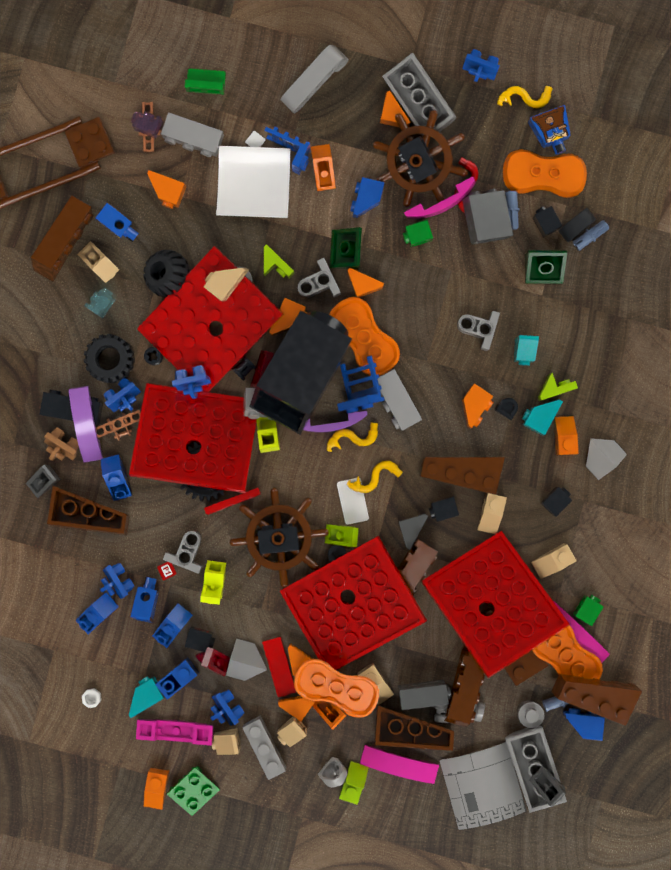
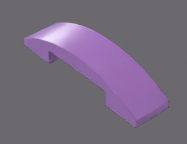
[69,386,103,462]
[303,411,367,432]

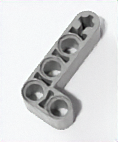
[280,45,349,114]

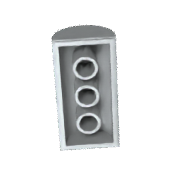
[382,53,456,137]
[505,726,567,813]

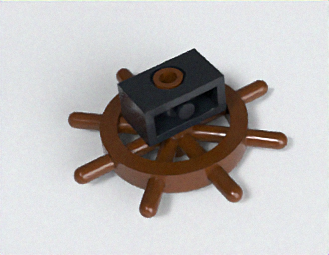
[373,110,468,207]
[229,488,329,587]

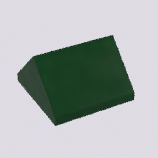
[330,227,362,270]
[525,250,567,284]

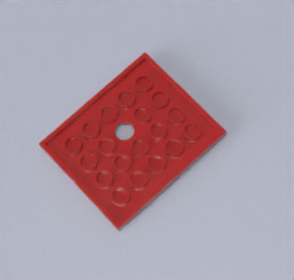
[137,246,284,392]
[129,383,257,493]
[422,531,569,678]
[280,536,427,670]

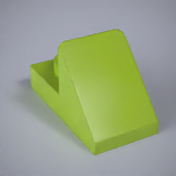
[264,244,295,279]
[538,373,578,401]
[325,524,359,547]
[339,761,369,805]

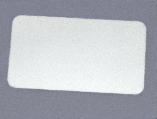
[337,478,369,525]

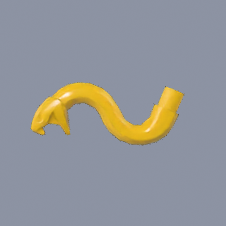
[497,86,553,108]
[327,422,378,452]
[346,460,403,493]

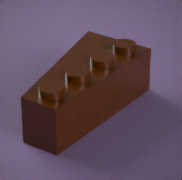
[31,196,93,282]
[420,457,505,495]
[47,486,130,536]
[397,538,438,595]
[481,608,549,686]
[444,645,485,727]
[551,674,642,726]
[375,705,454,751]

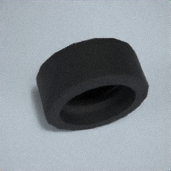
[559,208,596,242]

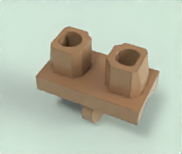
[44,427,79,461]

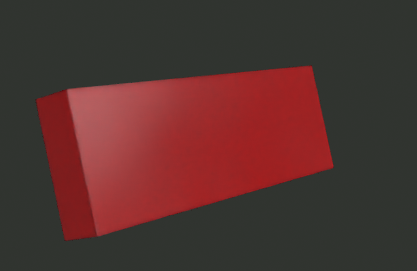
[204,487,261,515]
[262,636,296,698]

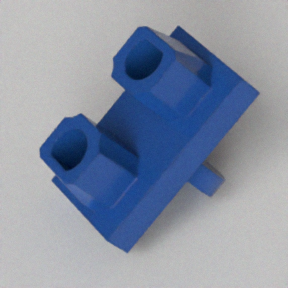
[462,49,500,82]
[172,365,211,399]
[104,378,141,412]
[100,563,135,599]
[210,690,244,726]

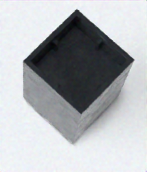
[249,310,352,435]

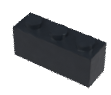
[39,389,103,426]

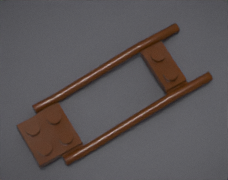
[0,116,115,209]

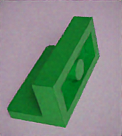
[185,69,226,95]

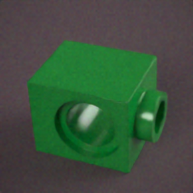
[403,220,433,248]
[572,595,604,626]

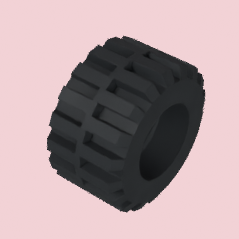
[84,334,135,383]

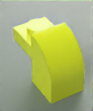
[257,417,280,453]
[200,560,226,605]

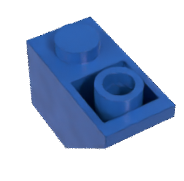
[350,177,384,218]
[100,454,132,501]
[76,593,119,634]
[152,604,193,648]
[155,658,200,700]
[563,708,605,741]

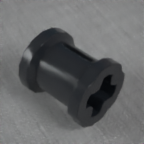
[144,347,163,366]
[232,356,257,381]

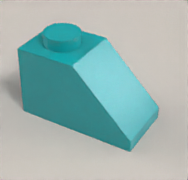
[514,335,539,366]
[522,400,563,436]
[129,676,165,718]

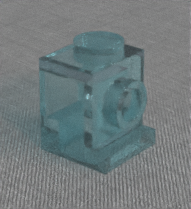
[84,287,116,319]

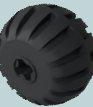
[143,250,190,297]

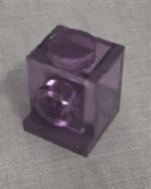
[131,111,163,139]

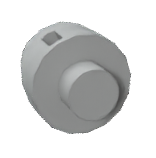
[517,700,544,728]
[318,757,347,788]

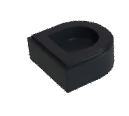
[495,398,518,421]

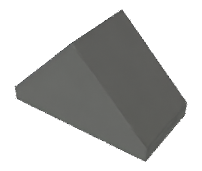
[26,465,61,498]
[398,514,428,550]
[530,766,566,807]

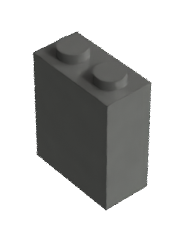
[462,189,513,245]
[398,679,451,710]

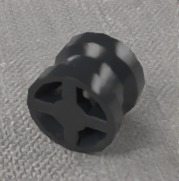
[328,545,347,562]

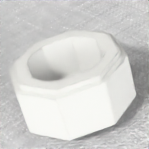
[82,688,101,708]

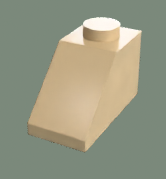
[77,241,119,283]
[204,268,249,301]
[477,493,507,534]
[531,543,577,579]
[357,662,394,705]
[277,717,308,747]
[212,728,241,755]

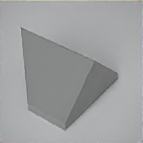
[586,438,627,480]
[226,638,267,681]

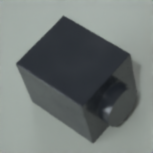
[533,206,562,238]
[540,487,572,517]
[428,497,459,522]
[185,626,216,652]

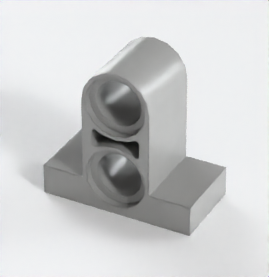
[298,258,341,298]
[457,311,500,351]
[163,530,203,574]

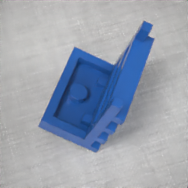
[265,127,311,175]
[337,356,385,414]

